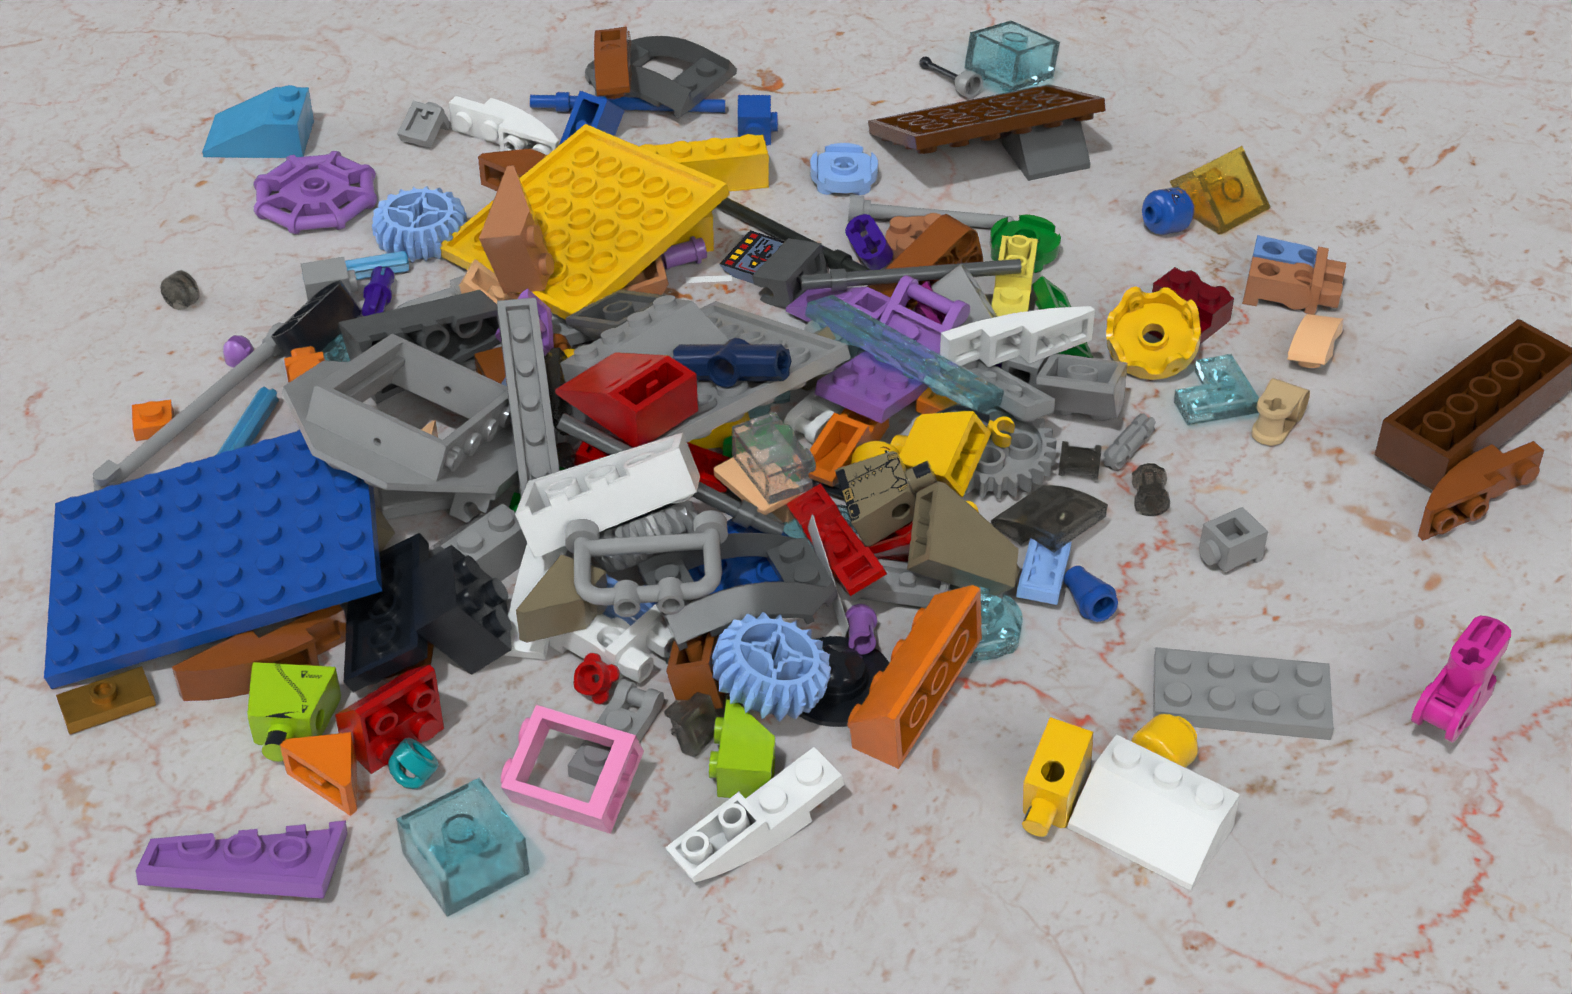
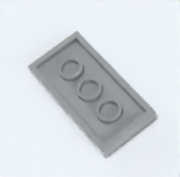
[1153,647,1334,740]

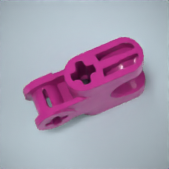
[1411,615,1511,743]

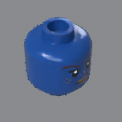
[1142,187,1194,235]

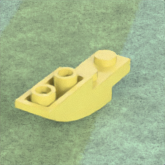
[991,235,1038,317]

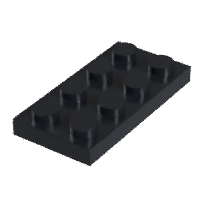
[343,533,429,693]

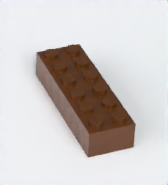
[1375,319,1572,490]

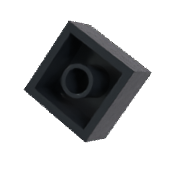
[412,545,512,675]

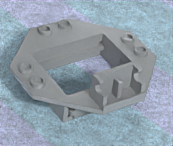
[282,334,519,522]

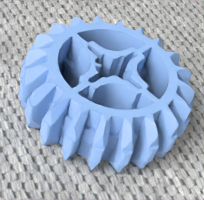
[372,186,467,263]
[712,612,831,722]

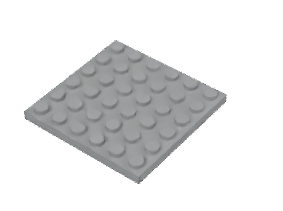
[550,301,851,442]

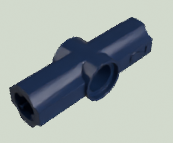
[673,338,792,388]

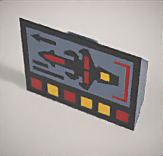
[720,230,785,284]

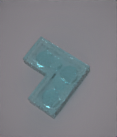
[1174,354,1259,425]

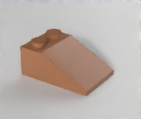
[479,165,554,294]

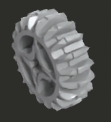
[595,500,699,572]

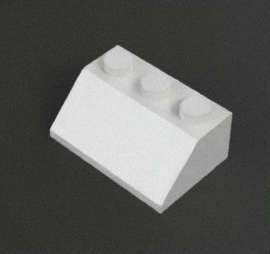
[1067,734,1240,891]

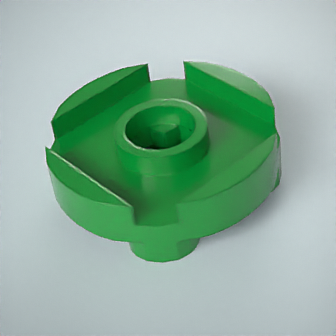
[990,214,1061,273]

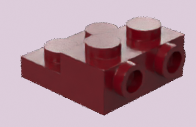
[1147,267,1234,344]

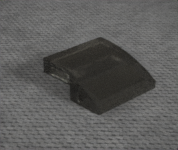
[991,485,1108,553]

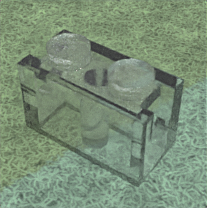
[732,412,816,505]

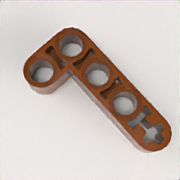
[867,214,983,310]

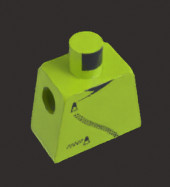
[247,662,341,762]

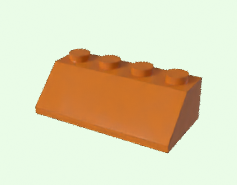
[847,585,982,769]

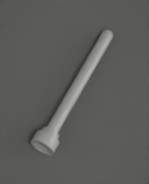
[848,195,1015,228]

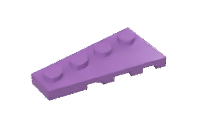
[135,820,347,899]

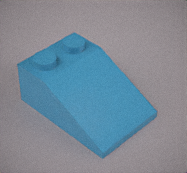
[202,85,314,158]

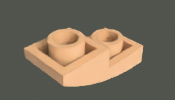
[1287,314,1343,368]

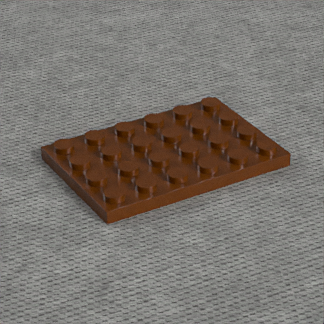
[868,84,1106,154]

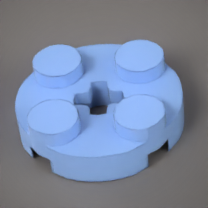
[810,143,878,195]

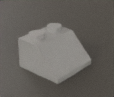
[1036,353,1127,421]
[429,503,527,581]

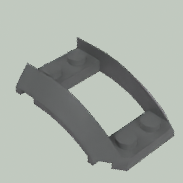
[585,36,737,118]
[638,533,838,651]

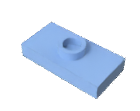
[1016,534,1072,605]

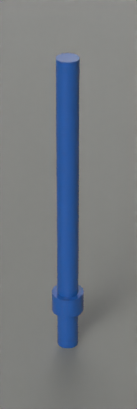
[530,92,726,113]

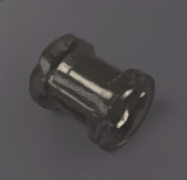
[1058,441,1102,480]
[1131,463,1171,516]

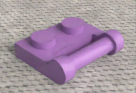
[873,275,970,367]

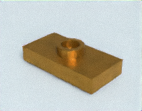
[56,666,156,735]

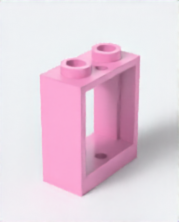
[501,705,644,834]

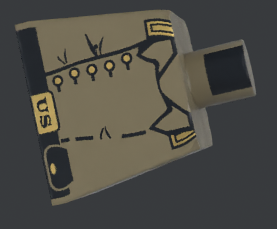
[835,451,937,547]

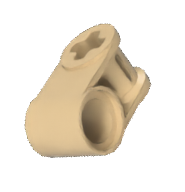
[1251,378,1310,446]

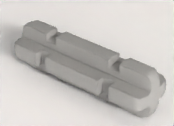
[1103,413,1156,470]

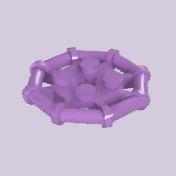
[253,151,377,234]

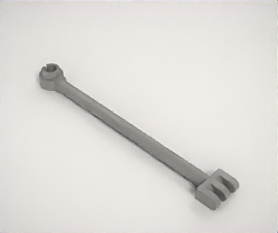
[93,322,283,491]

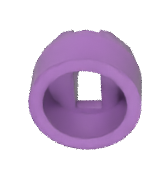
[223,335,254,368]

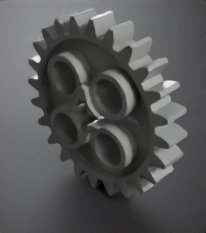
[965,400,1057,498]

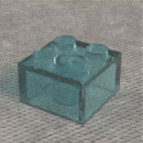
[964,20,1060,92]
[396,777,530,917]

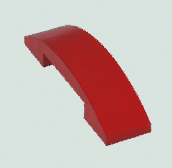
[786,484,887,596]

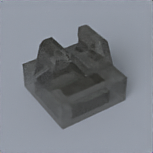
[664,692,718,757]

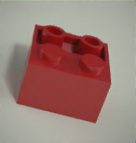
[335,665,444,774]

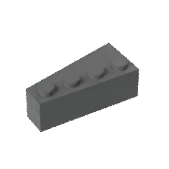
[338,290,501,404]

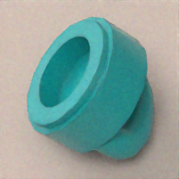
[388,738,439,789]

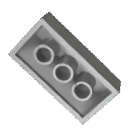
[560,295,729,382]

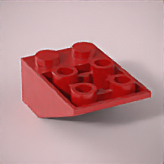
[555,352,698,448]

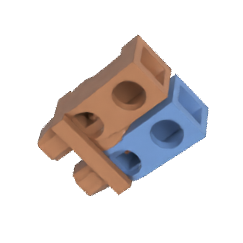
[1242,235,1346,315]

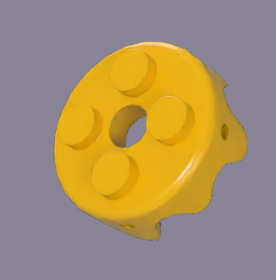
[1106,286,1201,380]

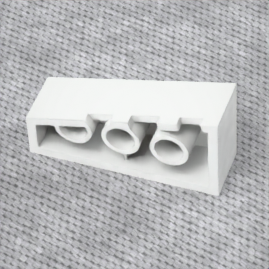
[515,432,700,558]

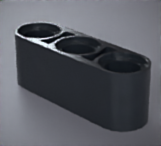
[271,280,361,358]

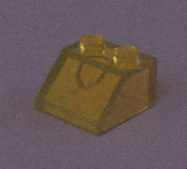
[1169,146,1271,235]

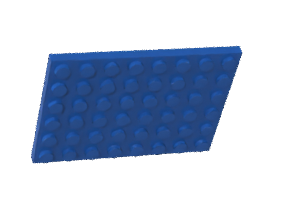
[44,429,382,689]

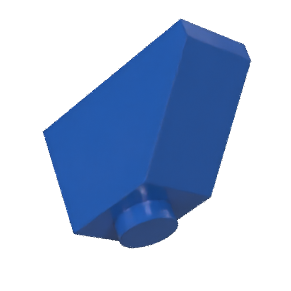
[559,91,625,145]

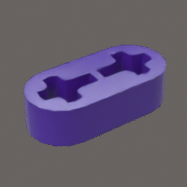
[845,214,893,270]

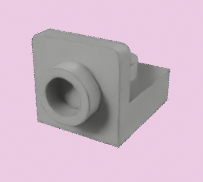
[397,101,451,148]

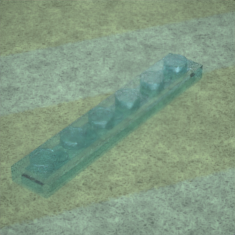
[805,295,1004,412]

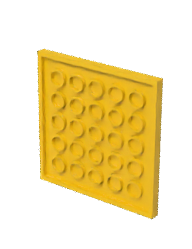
[440,124,730,320]

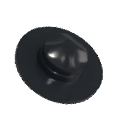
[799,636,889,727]

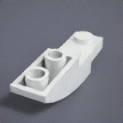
[449,96,559,155]
[665,747,845,883]

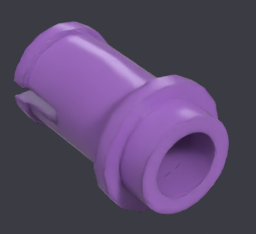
[661,236,707,270]
[845,604,877,655]

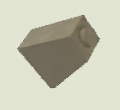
[907,481,1019,597]

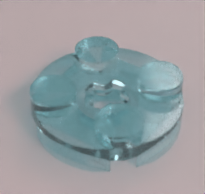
[966,587,1023,664]

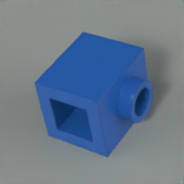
[738,95,778,145]

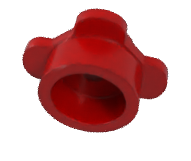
[573,653,620,704]

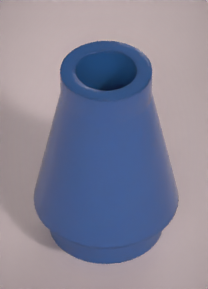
[1064,566,1118,622]

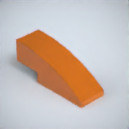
[797,408,889,487]

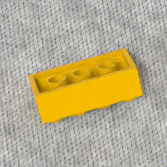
[639,134,769,192]

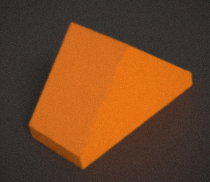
[280,732,357,816]

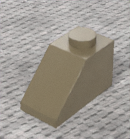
[516,554,608,643]

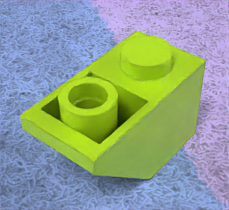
[709,699,775,799]

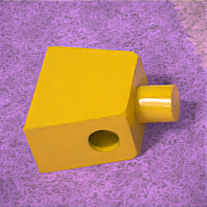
[1022,717,1094,837]

